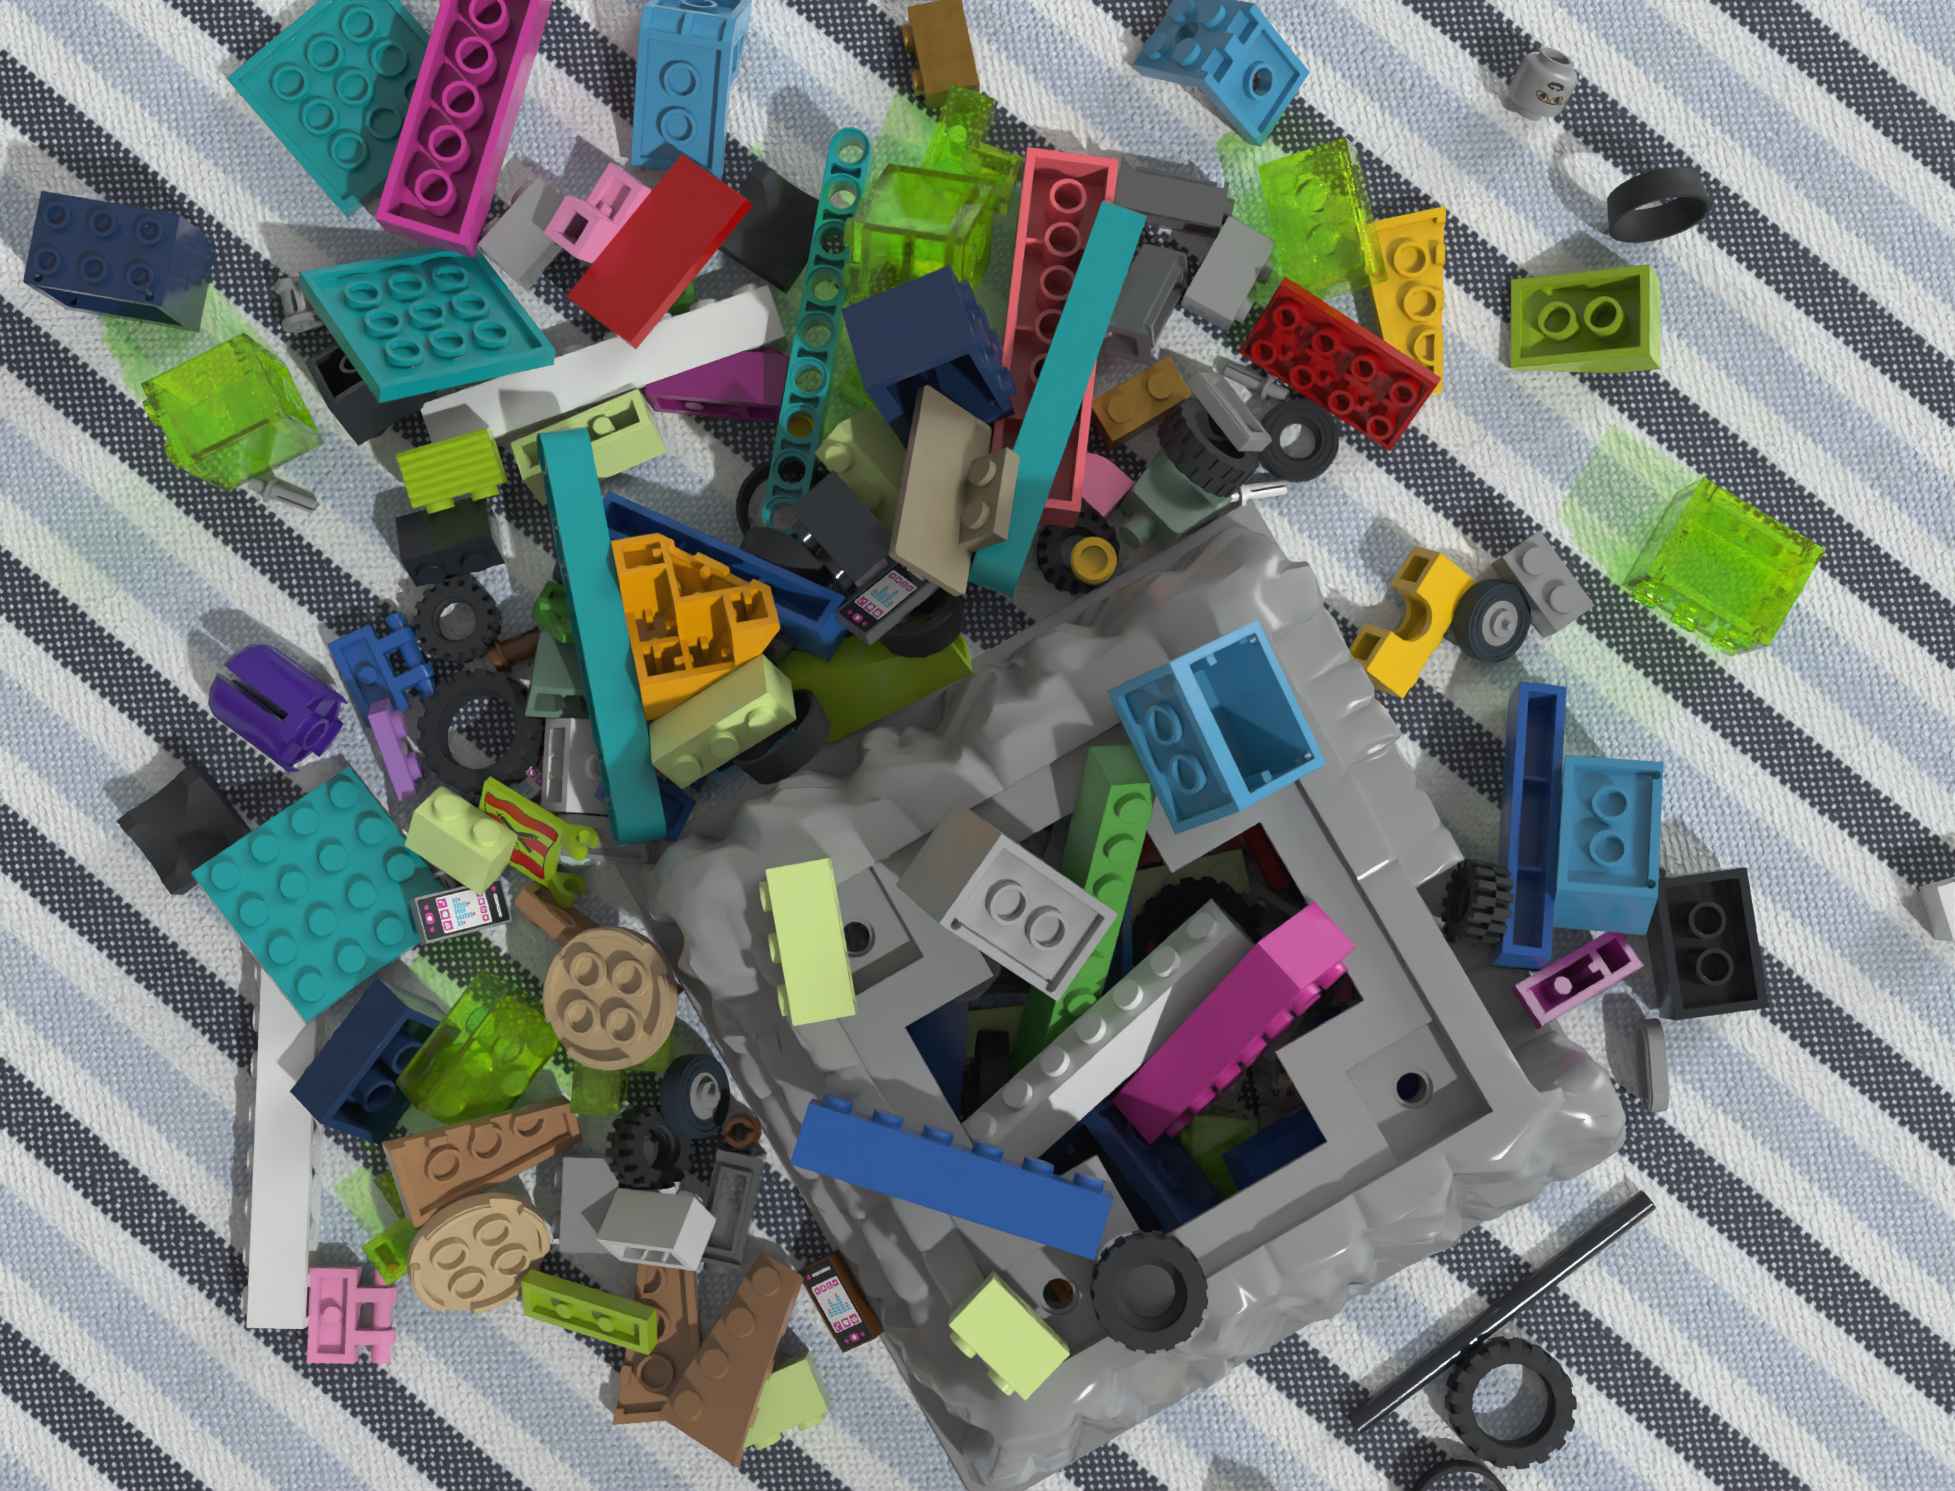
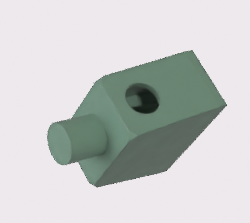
[1119,448,1233,550]
[525,631,590,720]

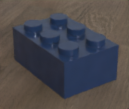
[290,977,465,1145]

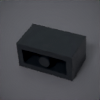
[395,498,505,587]

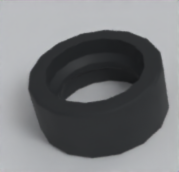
[880,587,965,658]

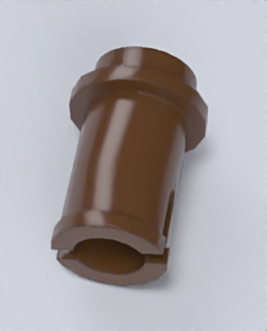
[487,625,541,673]
[724,1113,761,1150]

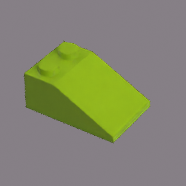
[1511,264,1661,373]

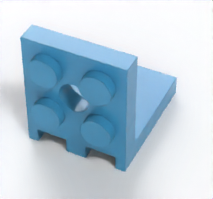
[1132,0,1310,147]

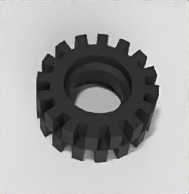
[1036,509,1120,595]
[1441,858,1514,950]

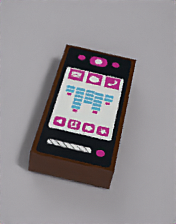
[797,1249,884,1353]

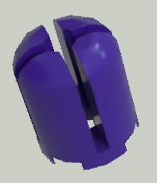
[208,643,348,772]

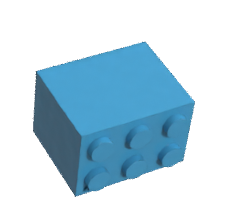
[1107,620,1326,835]
[1553,755,1664,935]

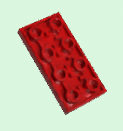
[567,154,752,349]
[1238,277,1441,451]

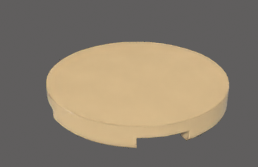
[542,926,678,1070]
[407,1192,550,1314]

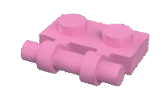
[307,1265,398,1364]

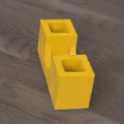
[1349,546,1476,699]

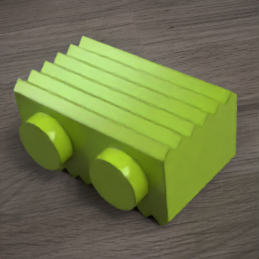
[396,428,508,514]

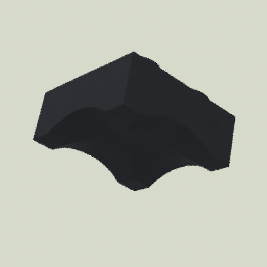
[718,160,819,294]
[116,764,252,895]

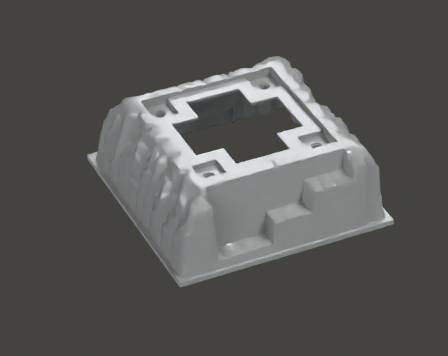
[615,500,1627,1491]

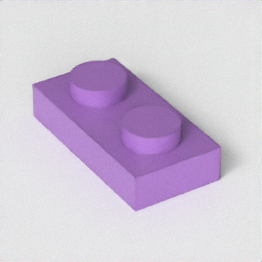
[368,698,424,801]

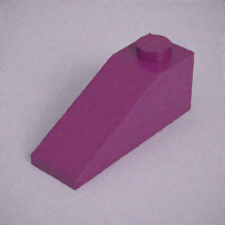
[645,348,790,424]
[1511,932,1644,1029]

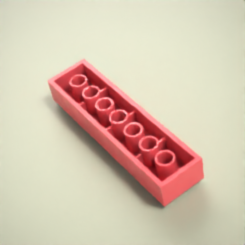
[989,147,1119,528]

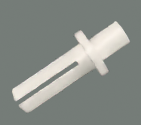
[1229,479,1287,506]

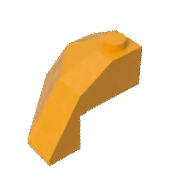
[611,533,780,721]

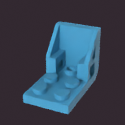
[631,0,752,179]

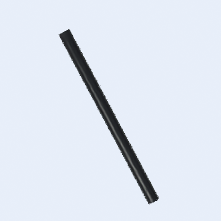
[1346,1190,1656,1435]

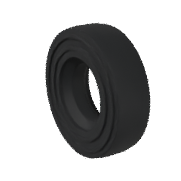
[1257,399,1339,483]

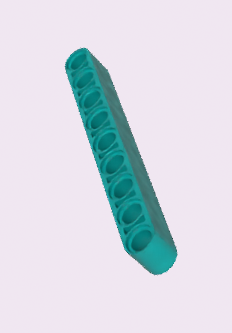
[762,127,872,539]
[967,200,1147,597]
[536,427,666,848]

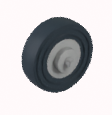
[1453,579,1531,663]
[660,1054,730,1139]

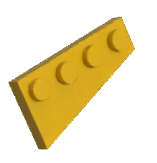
[1355,206,1446,398]

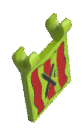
[479,777,599,908]

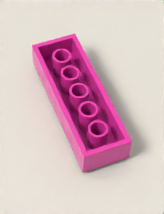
[375,0,553,258]
[1111,901,1356,1145]

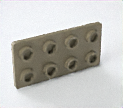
[889,385,1020,596]

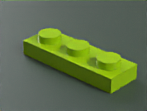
[521,1269,658,1355]

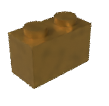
[901,0,980,110]
[1090,356,1192,451]

